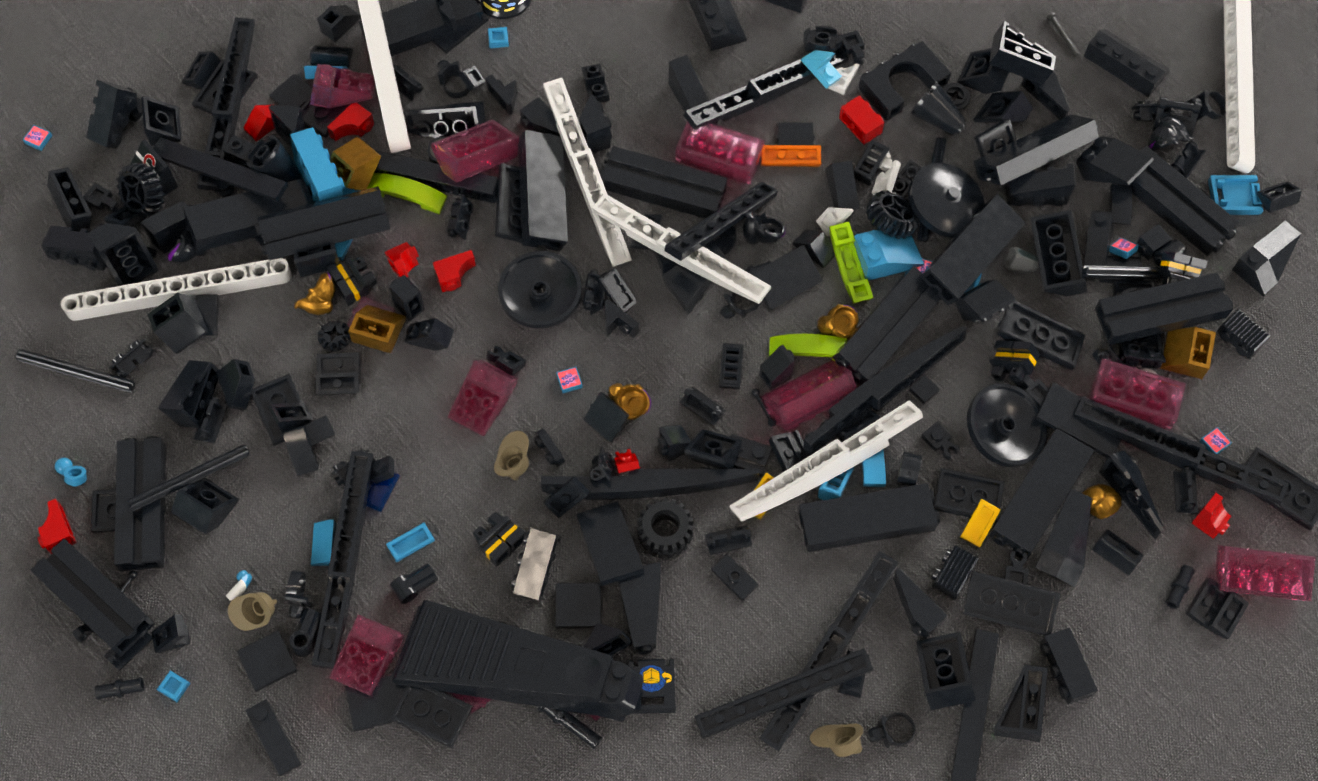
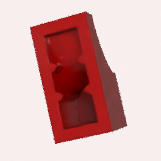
[327,101,375,142]
[384,242,419,278]
[432,250,476,293]
[1192,493,1231,539]
[37,498,77,554]

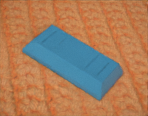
[386,522,435,562]

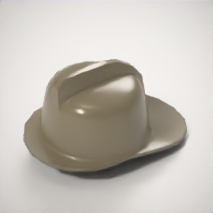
[494,431,529,480]
[228,592,277,631]
[810,723,863,757]

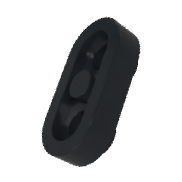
[534,428,565,467]

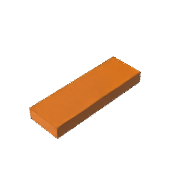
[761,145,821,167]

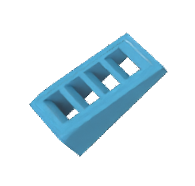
[818,466,855,500]

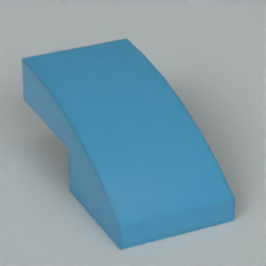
[861,449,886,487]

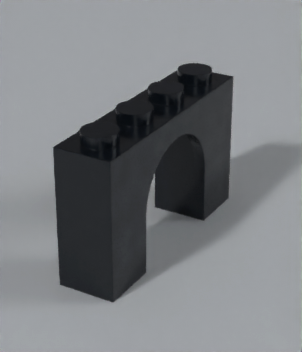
[858,41,951,121]

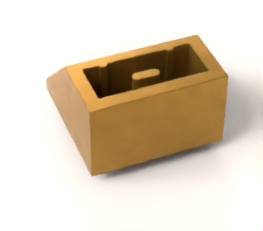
[330,137,381,191]
[348,305,406,353]
[1160,327,1216,379]

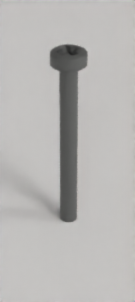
[1046,12,1079,56]

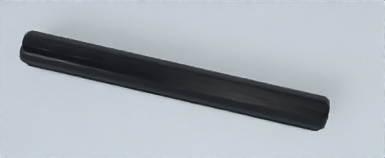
[1082,266,1164,279]

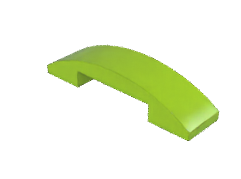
[367,173,447,214]
[829,222,873,304]
[769,334,847,361]

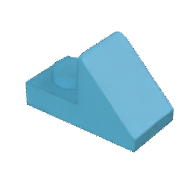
[801,50,842,89]

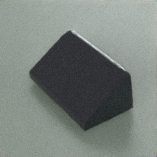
[310,45,353,69]
[182,51,221,90]
[1257,181,1302,213]
[1093,529,1144,575]

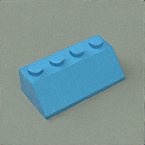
[290,127,345,202]

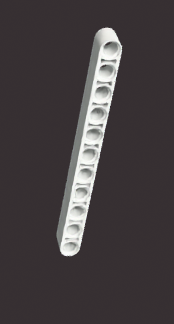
[358,0,411,153]
[1224,0,1255,174]
[61,258,292,321]

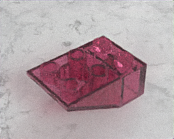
[310,64,375,108]
[448,360,518,436]
[329,615,404,696]

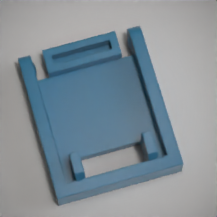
[1208,175,1263,215]

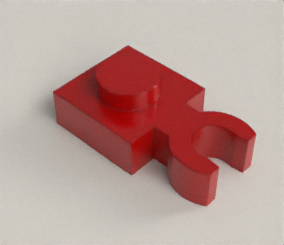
[614,449,640,473]

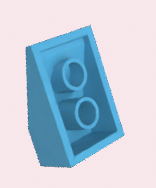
[854,230,924,281]

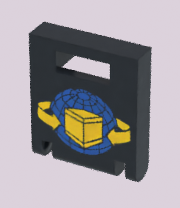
[629,659,676,714]

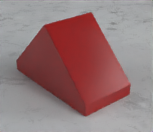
[243,105,275,142]

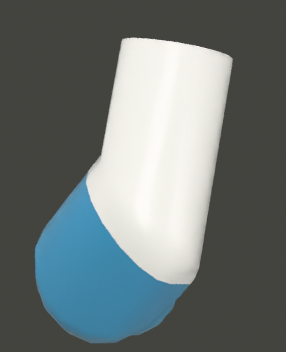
[226,570,252,601]

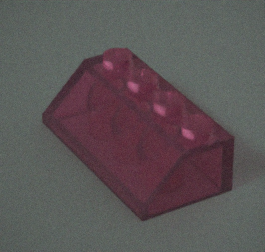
[431,119,519,182]
[675,121,765,185]
[1089,358,1186,431]
[760,360,857,431]
[1216,545,1316,601]

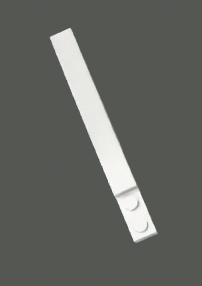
[543,78,632,267]
[592,193,771,304]
[729,400,923,522]

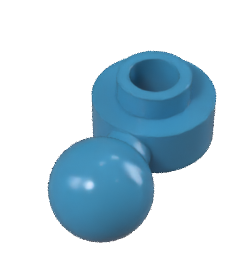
[55,458,87,487]

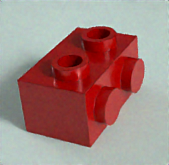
[839,95,884,145]

